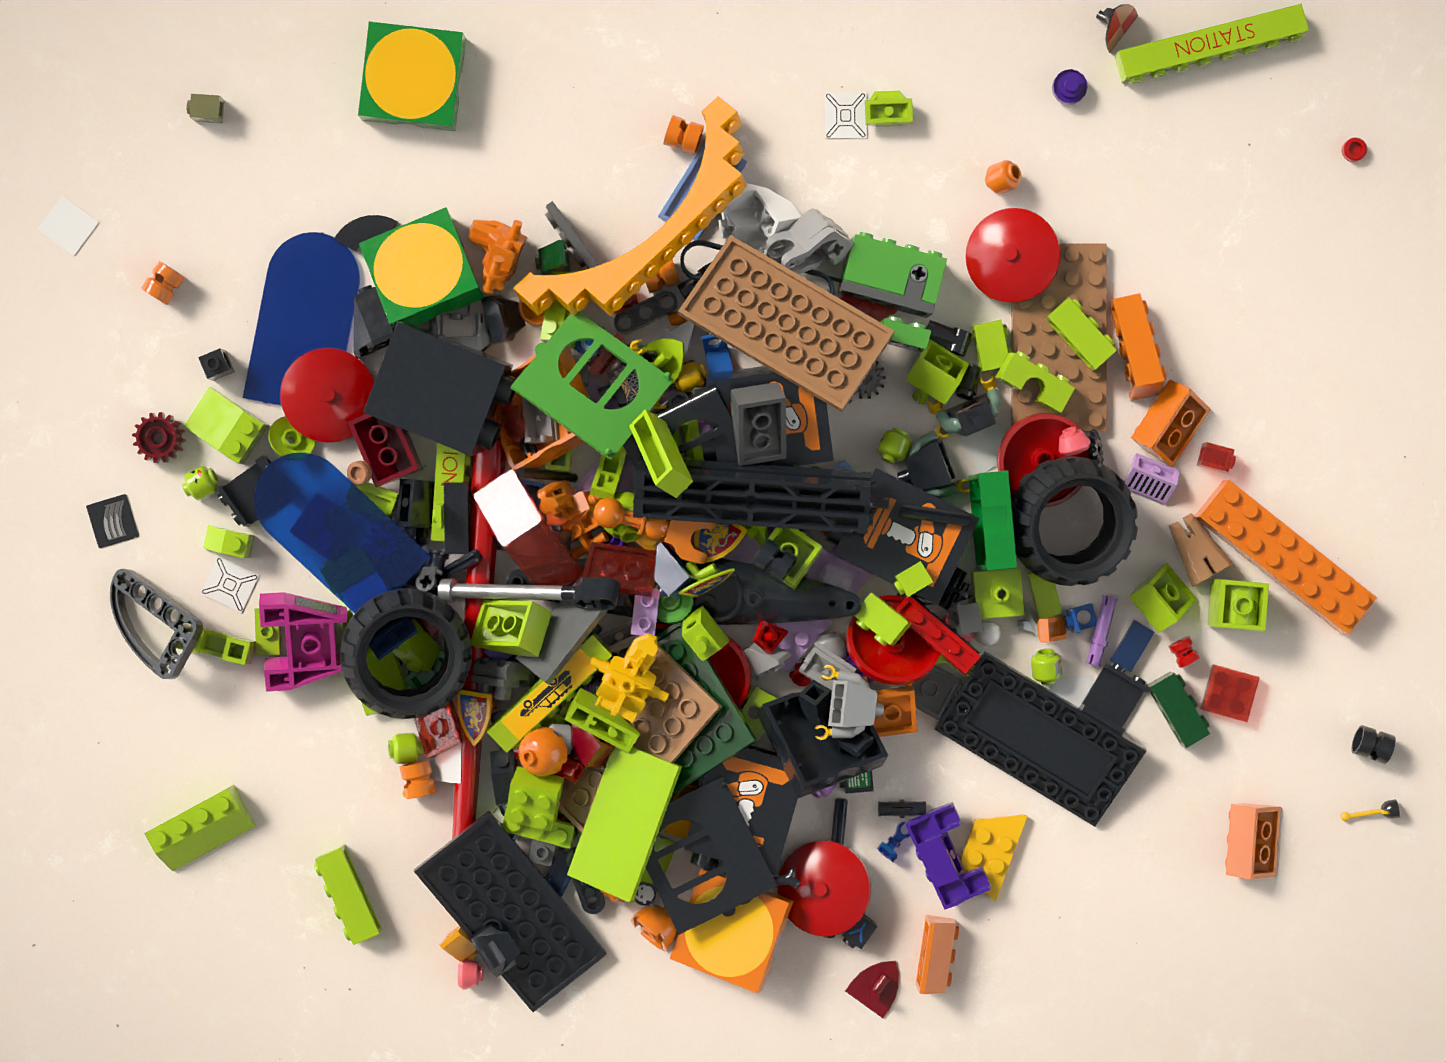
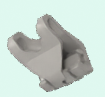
[765,208,853,274]

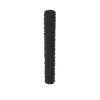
[517,468,578,483]

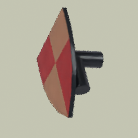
[1096,4,1138,53]

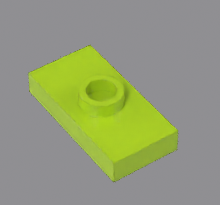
[254,608,281,656]

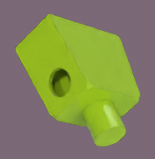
[682,606,730,661]

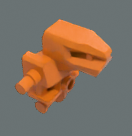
[468,219,528,294]
[537,480,610,559]

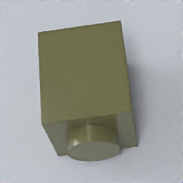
[186,93,224,123]

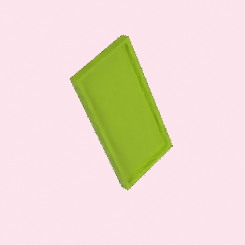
[567,746,682,903]

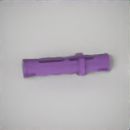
[1086,595,1118,667]

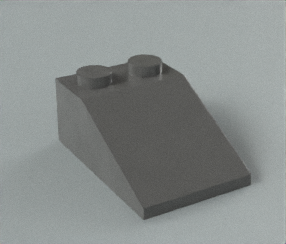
[731,382,786,466]

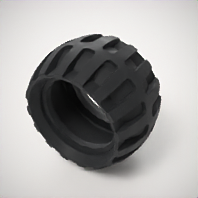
[1010,456,1138,586]
[340,589,472,719]

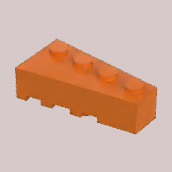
[1110,293,1167,401]

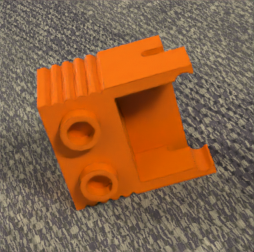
[863,677,918,737]

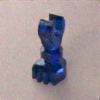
[877,821,910,862]

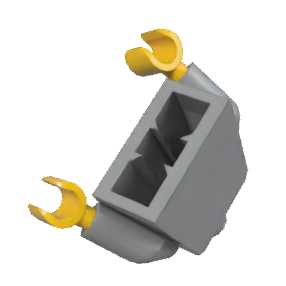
[815,665,884,740]

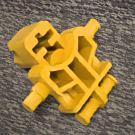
[589,633,669,723]

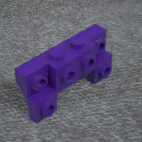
[905,802,992,910]

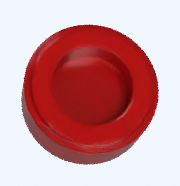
[1341,137,1367,162]

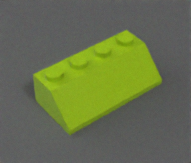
[144,785,256,871]

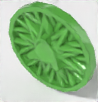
[654,584,693,624]

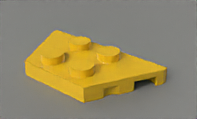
[960,814,1027,901]

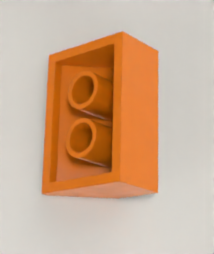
[1131,379,1211,468]
[1225,803,1281,879]
[915,915,959,994]

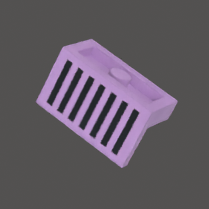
[1124,453,1180,504]

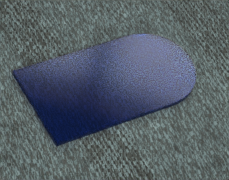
[242,232,360,406]
[254,452,431,614]

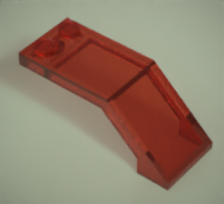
[473,467,584,586]

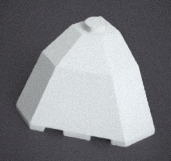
[718,183,801,258]

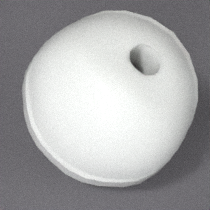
[975,622,1001,646]

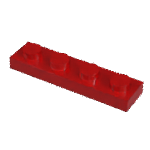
[895,596,981,675]

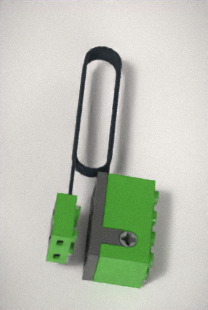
[680,232,947,353]

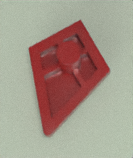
[753,621,788,654]

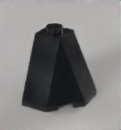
[353,285,394,359]

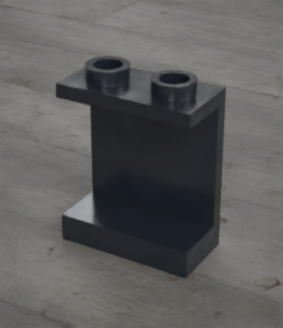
[216,455,294,527]
[1079,663,1150,734]

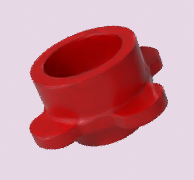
[789,663,811,687]

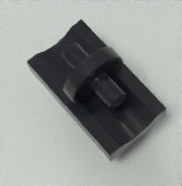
[938,567,972,610]

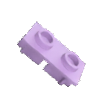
[631,586,660,636]

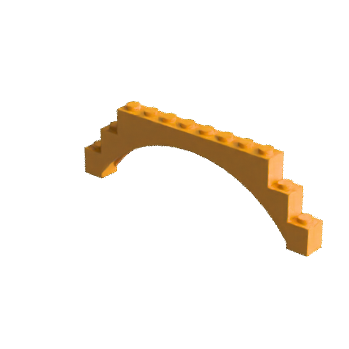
[513,96,747,316]

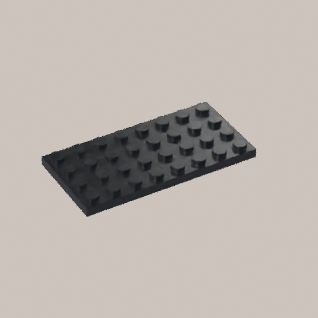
[414,811,607,1012]

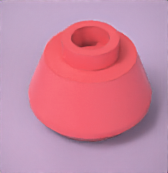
[1059,427,1090,456]
[458,958,483,990]

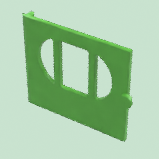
[511,312,673,460]

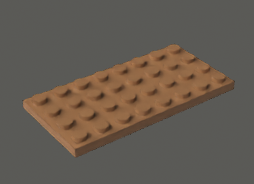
[678,235,894,412]
[1011,243,1107,432]
[552,644,723,833]

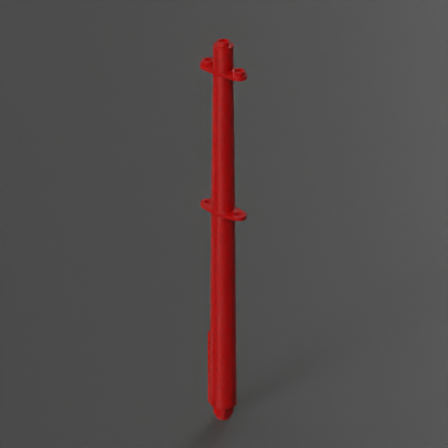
[452,434,506,839]

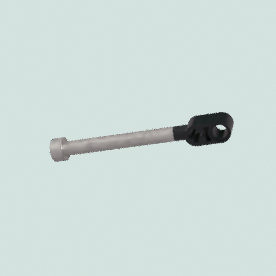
[438,577,621,610]

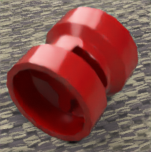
[1168,636,1200,668]

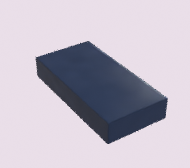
[1110,620,1155,672]
[545,849,571,897]

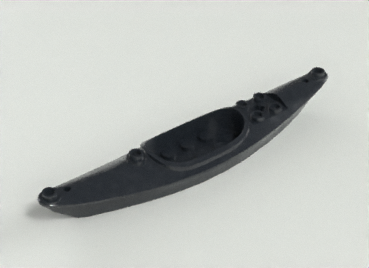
[506,554,862,625]

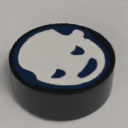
[634,881,656,906]

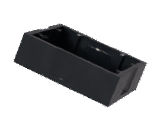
[758,692,889,798]

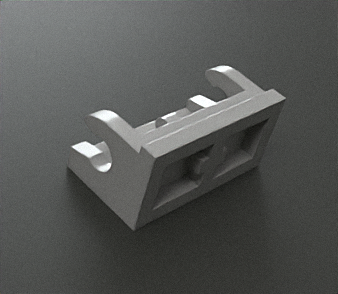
[522,397,559,445]
[799,642,856,690]

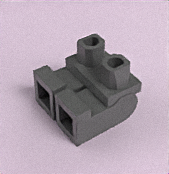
[471,658,536,700]

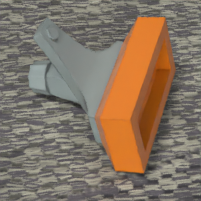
[1017,602,1067,643]

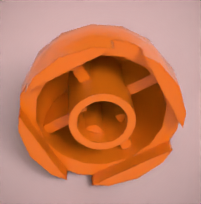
[518,727,567,777]
[631,905,677,951]

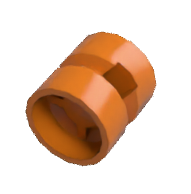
[663,115,704,155]
[646,259,680,294]
[141,261,185,305]
[399,760,436,799]

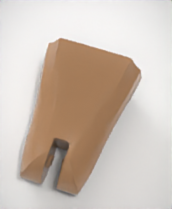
[1169,513,1233,587]

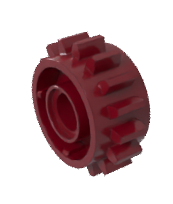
[132,412,186,464]

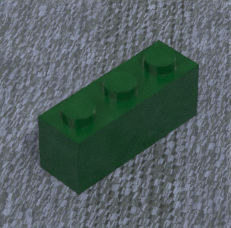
[1146,672,1210,748]

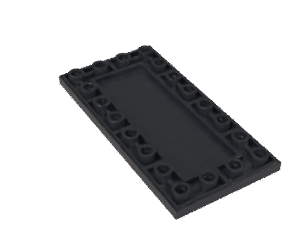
[934,651,1147,827]

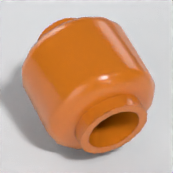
[985,160,1022,194]

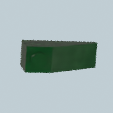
[535,239,571,275]

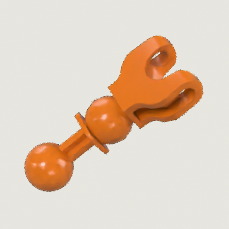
[594,497,717,564]

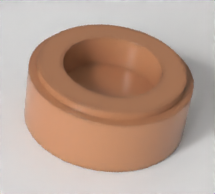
[347,461,372,485]

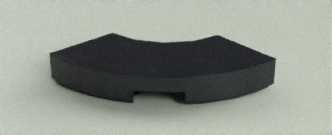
[334,215,398,251]

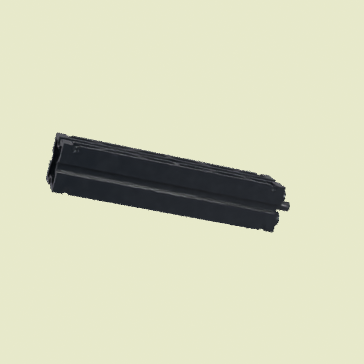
[633,456,889,534]

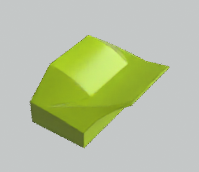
[865,90,913,127]

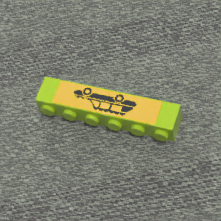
[487,631,612,753]

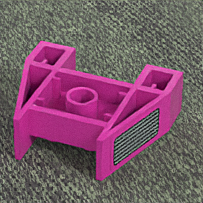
[259,592,347,692]

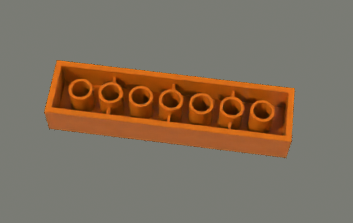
[1195,480,1377,635]

